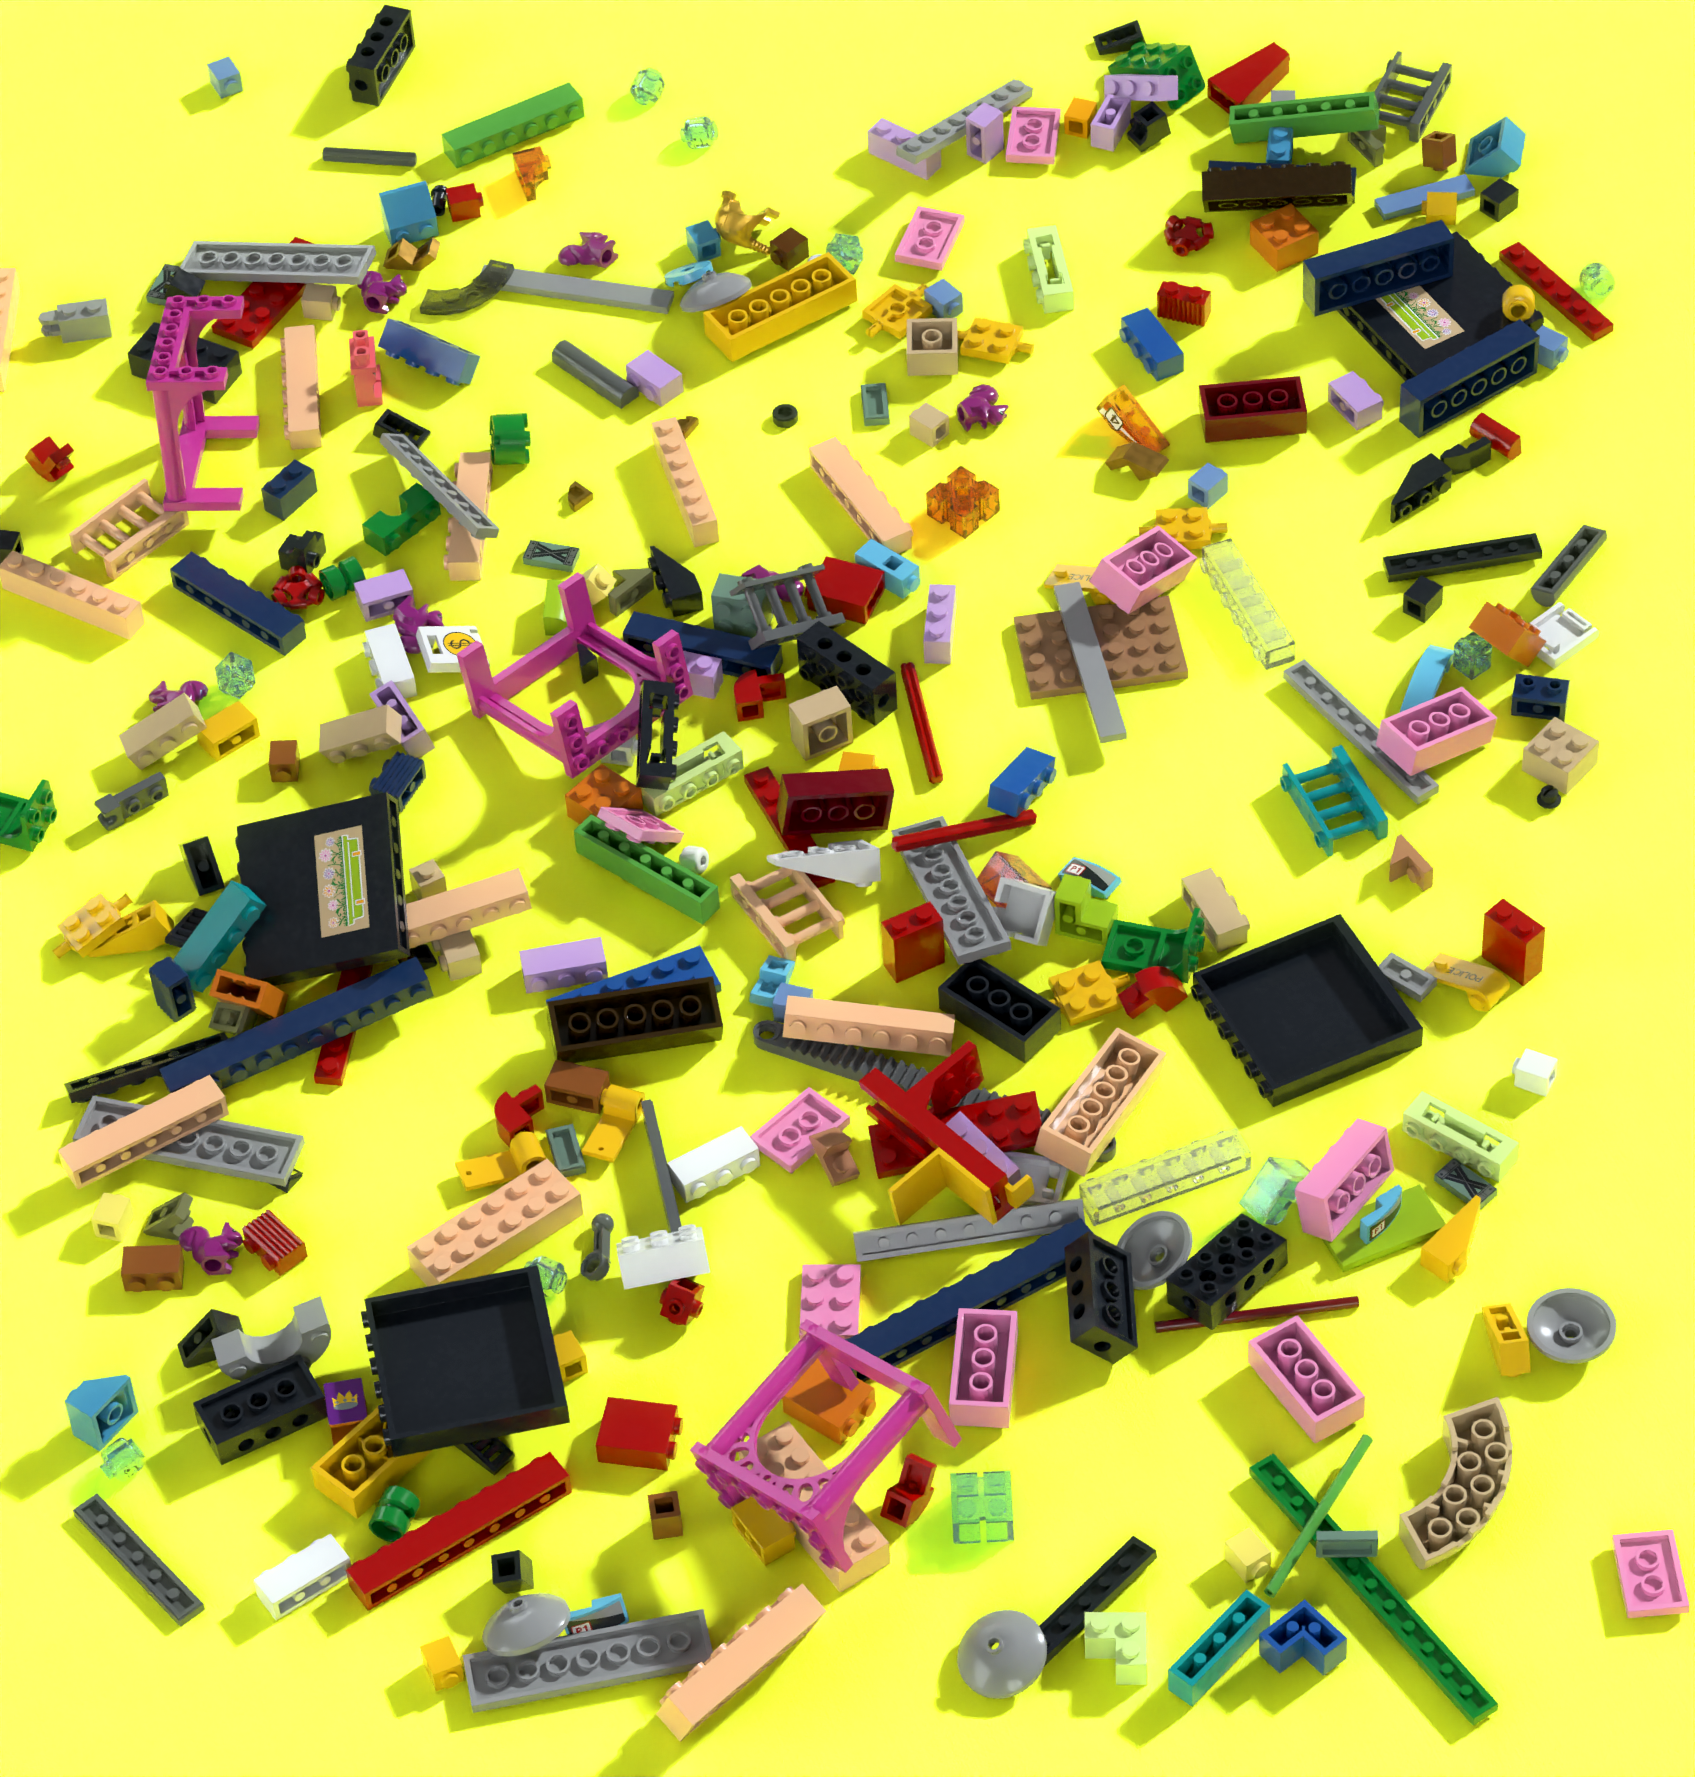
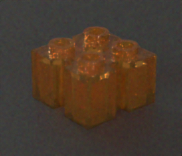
[926,466,1000,539]

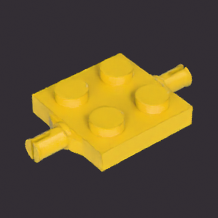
[862,283,933,339]
[958,317,1034,364]
[1139,507,1228,549]
[52,893,133,959]
[1048,960,1131,1026]

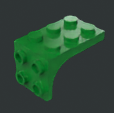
[1108,42,1205,110]
[0,779,57,852]
[1101,907,1205,983]

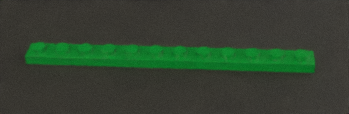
[1249,1453,1498,1725]

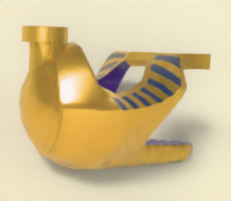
[715,190,780,255]

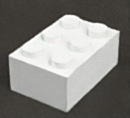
[616,1224,710,1290]

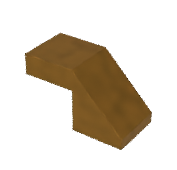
[383,237,440,271]
[1105,442,1169,481]

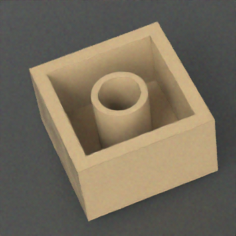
[907,318,958,376]
[789,686,853,761]
[1522,717,1599,795]

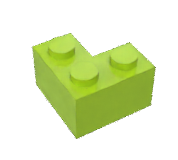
[1054,874,1118,946]

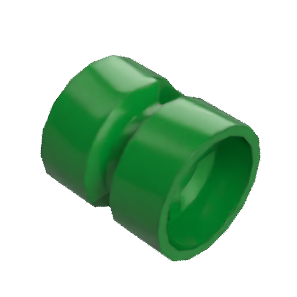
[318,556,366,601]
[368,1486,420,1543]

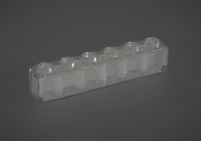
[1199,538,1295,670]
[1079,1127,1251,1226]

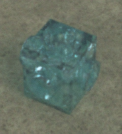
[826,233,863,275]
[1453,631,1492,680]
[215,652,256,699]

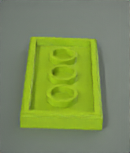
[1322,1184,1446,1273]

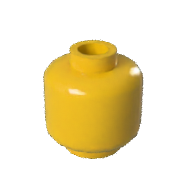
[1502,284,1535,322]

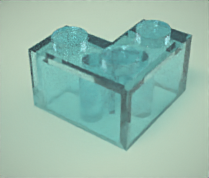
[1239,1157,1311,1226]

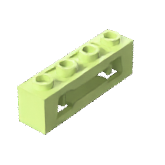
[1023,225,1074,314]
[635,731,744,817]
[1402,1091,1519,1182]

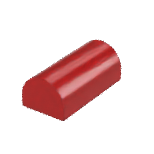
[1469,412,1522,460]

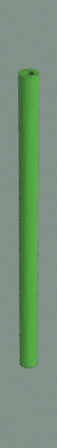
[1264,1434,1373,1598]

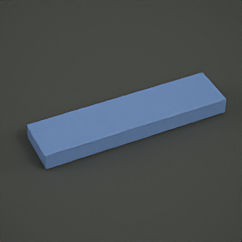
[1374,174,1475,221]

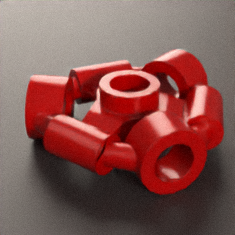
[1163,215,1214,257]
[271,566,325,610]

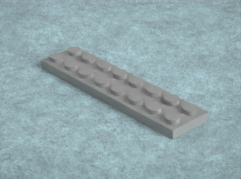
[180,241,376,285]
[891,816,1012,965]
[72,1096,305,1186]
[462,1609,713,1713]

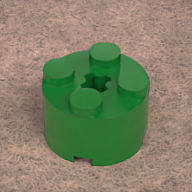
[489,413,531,465]

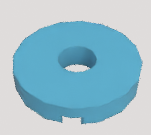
[664,261,714,287]

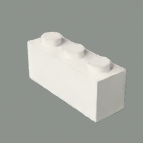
[362,623,417,699]
[667,1126,760,1203]
[253,1534,351,1621]

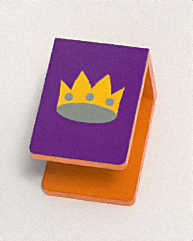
[323,1378,368,1446]

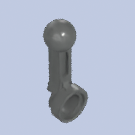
[580,1213,614,1281]

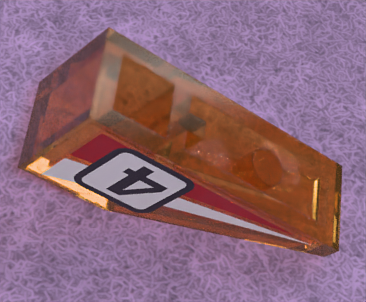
[1096,384,1170,453]

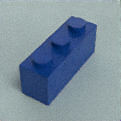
[1119,307,1184,382]
[987,747,1057,817]

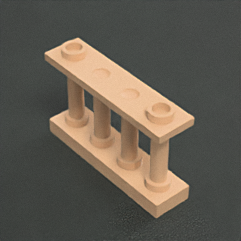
[69,478,190,580]
[730,850,845,961]

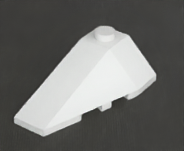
[767,839,881,887]

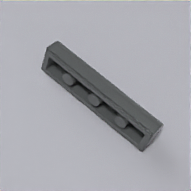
[552,340,639,409]
[1531,525,1607,607]

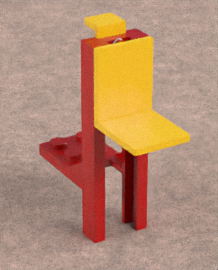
[859,1040,1035,1225]

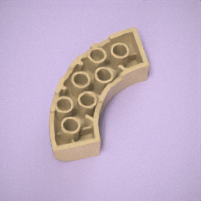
[1398,1397,1513,1570]

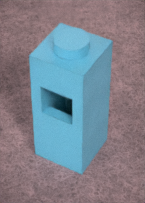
[855,539,920,599]

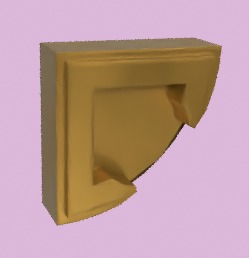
[677,416,699,440]
[568,481,593,512]

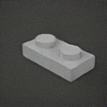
[1378,952,1437,1002]

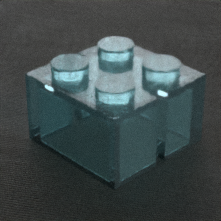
[950,1471,1014,1544]

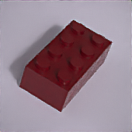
[1198,376,1307,443]
[776,768,895,836]

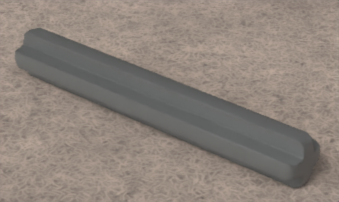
[322,147,417,167]

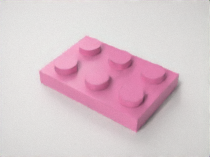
[1006,107,1061,164]
[895,206,965,271]
[597,807,684,845]
[750,1087,850,1173]
[799,1264,861,1339]
[1612,1529,1689,1618]

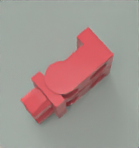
[349,330,383,407]

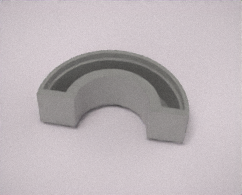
[211,1296,331,1381]

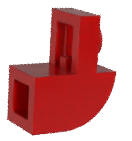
[24,436,74,482]
[733,669,787,722]
[1118,966,1188,1019]
[494,1084,545,1147]
[880,1453,937,1528]

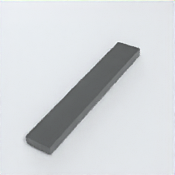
[641,1099,682,1233]
[73,1494,205,1627]

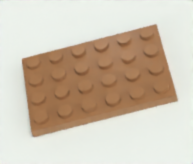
[1013,596,1188,700]

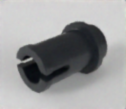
[431,185,447,216]

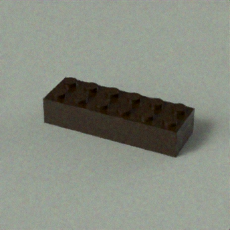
[1201,161,1353,213]
[546,976,723,1063]

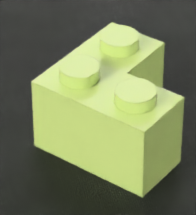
[1085,1612,1147,1685]

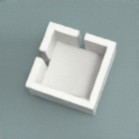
[993,877,1057,946]

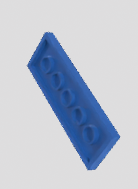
[546,945,722,1006]

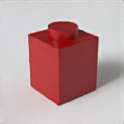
[445,183,484,223]

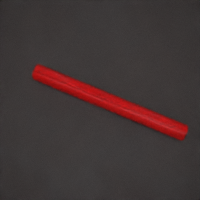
[900,662,943,784]
[891,809,1037,853]

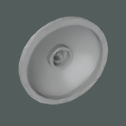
[680,271,752,312]
[1117,1211,1193,1290]
[1527,1288,1616,1364]
[482,1593,571,1656]
[957,1610,1047,1699]

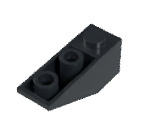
[1390,453,1452,523]
[647,546,704,617]

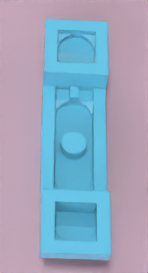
[1400,644,1456,712]

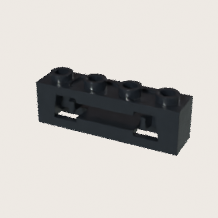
[636,680,679,790]

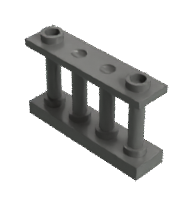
[1375,51,1452,143]
[729,563,846,650]

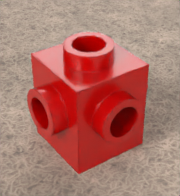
[659,1278,705,1326]

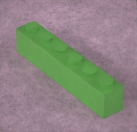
[441,83,585,168]
[1229,91,1379,144]
[574,814,720,925]

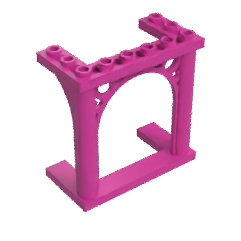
[146,295,260,511]
[456,572,693,779]
[690,1319,962,1573]

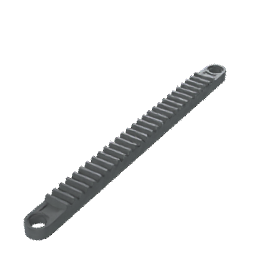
[753,1020,1116,1163]

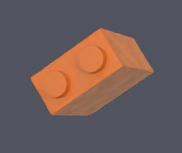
[209,969,289,1019]
[782,1358,876,1445]

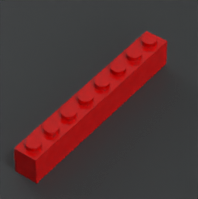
[346,1452,572,1611]

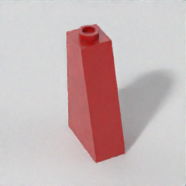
[1207,42,1290,114]

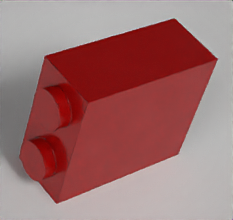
[804,556,885,625]
[1481,899,1545,987]
[881,901,945,984]
[596,1397,683,1471]

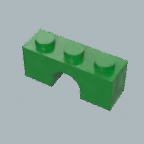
[362,482,441,556]

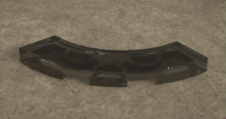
[419,259,515,316]

